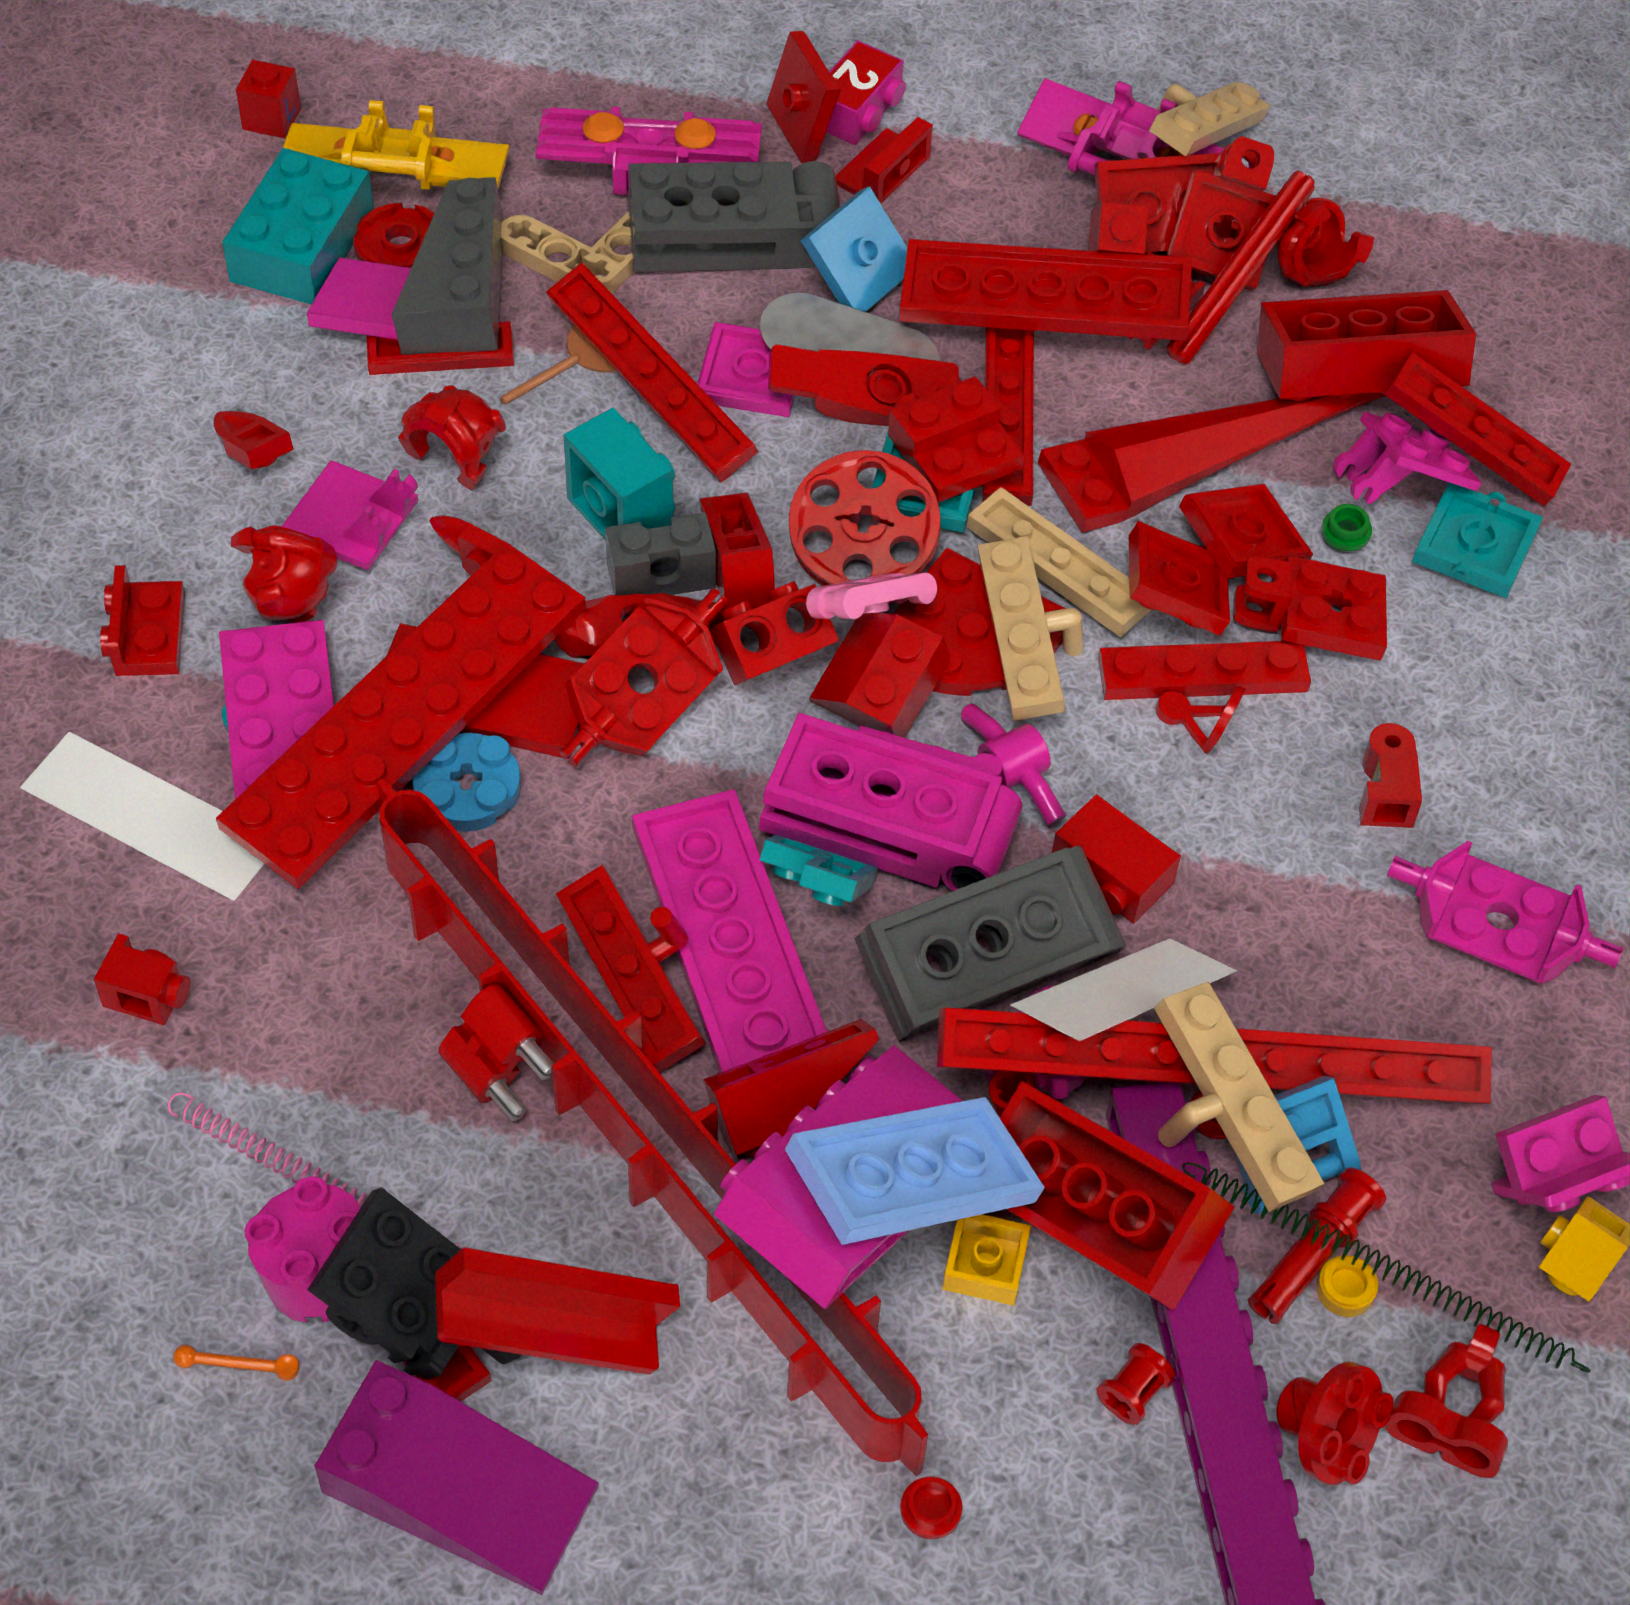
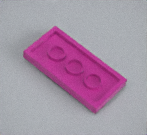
[219,620,334,799]

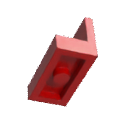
[836,117,933,204]

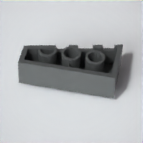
[392,177,504,355]

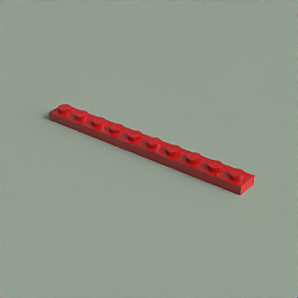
[937,1007,1492,1104]

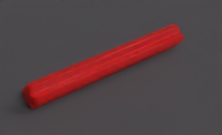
[1167,171,1315,365]

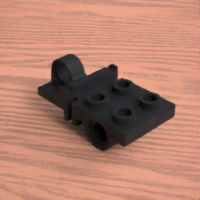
[307,1187,521,1379]

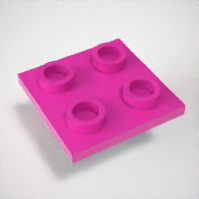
[1333,411,1481,504]
[281,460,419,571]

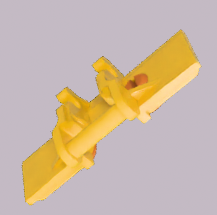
[283,100,510,190]

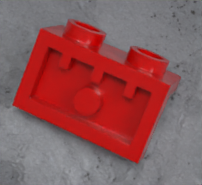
[100,565,185,676]

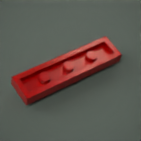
[1384,352,1571,506]
[1098,641,1311,700]

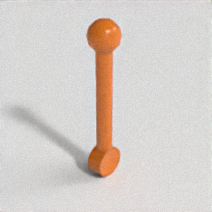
[173,1344,300,1381]

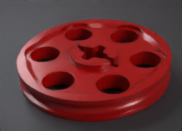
[789,450,940,586]

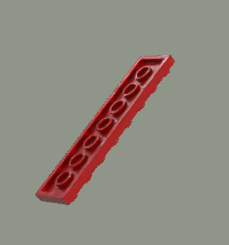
[216,542,586,890]

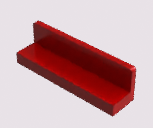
[435,1247,680,1374]

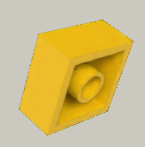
[942,1214,1031,1306]

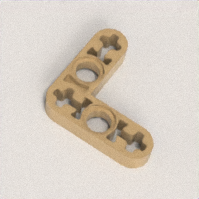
[501,211,633,293]

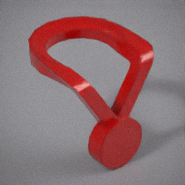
[1155,686,1246,754]

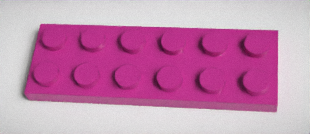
[632,789,827,1073]

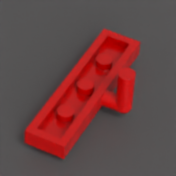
[555,865,706,1073]

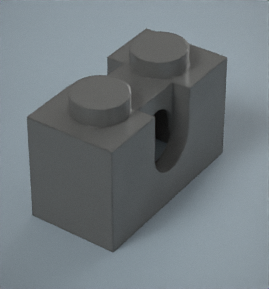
[605,512,716,595]

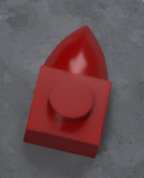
[213,411,294,470]
[429,515,511,576]

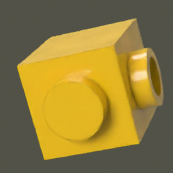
[1539,1195,1630,1302]

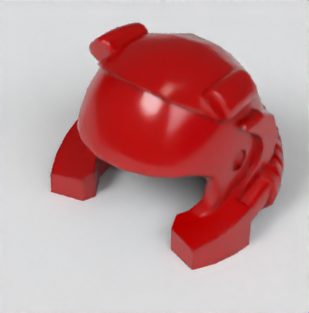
[1276,197,1375,287]
[398,385,506,491]
[231,525,338,623]

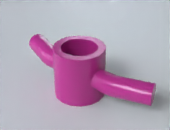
[961,703,1067,826]

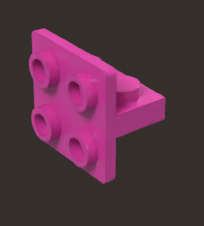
[1492,1095,1630,1212]

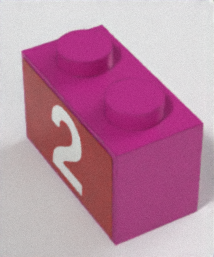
[826,40,906,146]

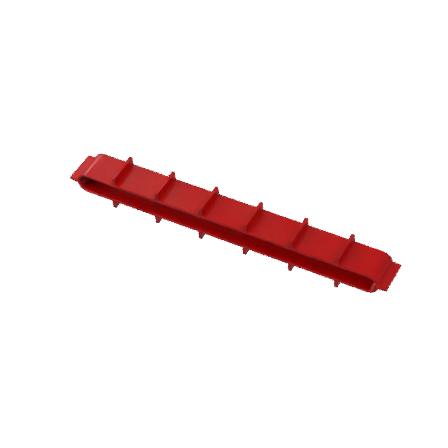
[377,778,928,1476]

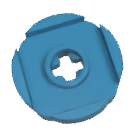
[413,733,521,832]

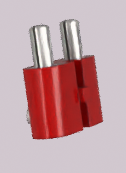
[438,984,554,1121]

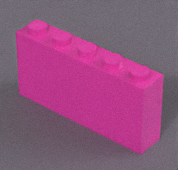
[714,1045,962,1309]

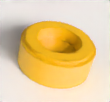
[1316,1255,1378,1317]

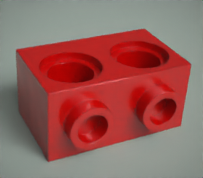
[710,581,839,685]

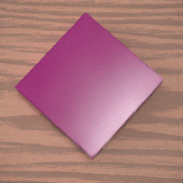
[307,258,411,340]
[697,322,795,418]

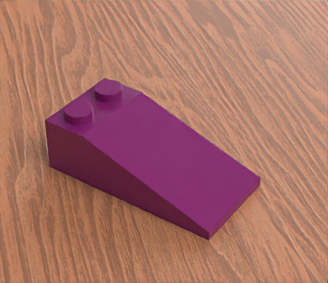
[314,1360,599,1595]

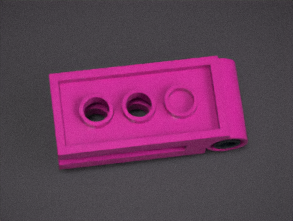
[758,712,1023,891]

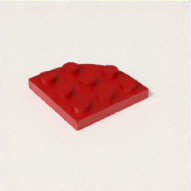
[894,547,1066,696]

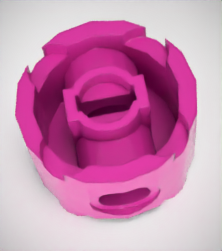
[244,1176,361,1322]

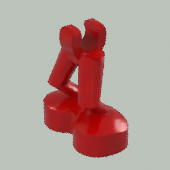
[1385,1324,1508,1478]

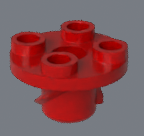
[1276,1361,1394,1485]

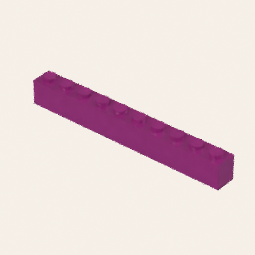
[1106,1082,1325,1605]

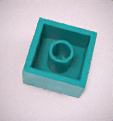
[563,407,676,541]

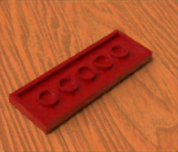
[900,239,1192,341]

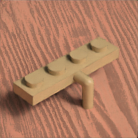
[1149,81,1271,156]
[978,536,1084,721]
[1154,981,1325,1212]

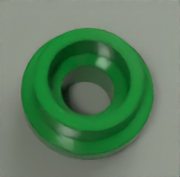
[1321,504,1372,551]

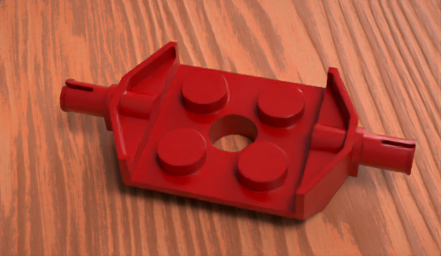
[559,588,728,767]

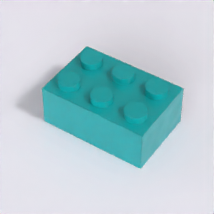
[222,148,374,305]

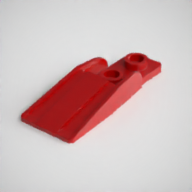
[768,344,959,426]

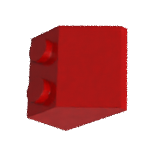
[809,613,951,738]

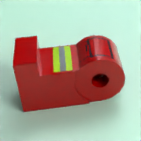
[1359,723,1422,828]

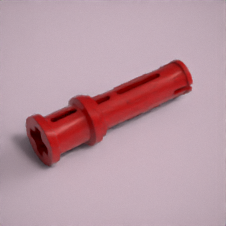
[1248,1167,1386,1324]

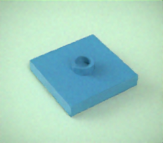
[800,187,907,312]

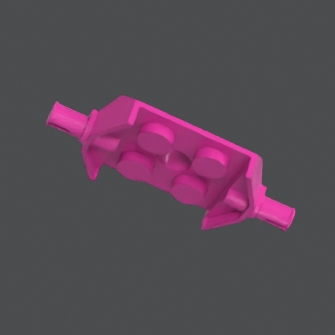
[1387,841,1624,984]

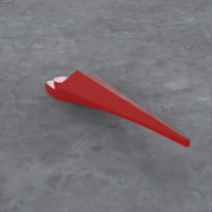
[1037,392,1386,533]

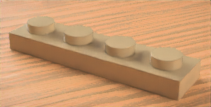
[967,487,1151,638]

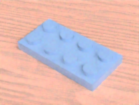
[785,1097,1045,1245]

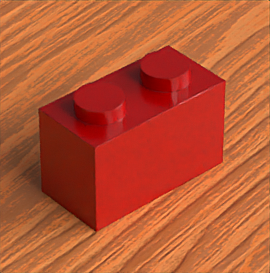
[1052,794,1181,924]

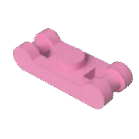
[806,573,937,619]

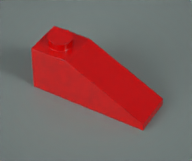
[699,492,775,610]
[703,1019,879,1156]

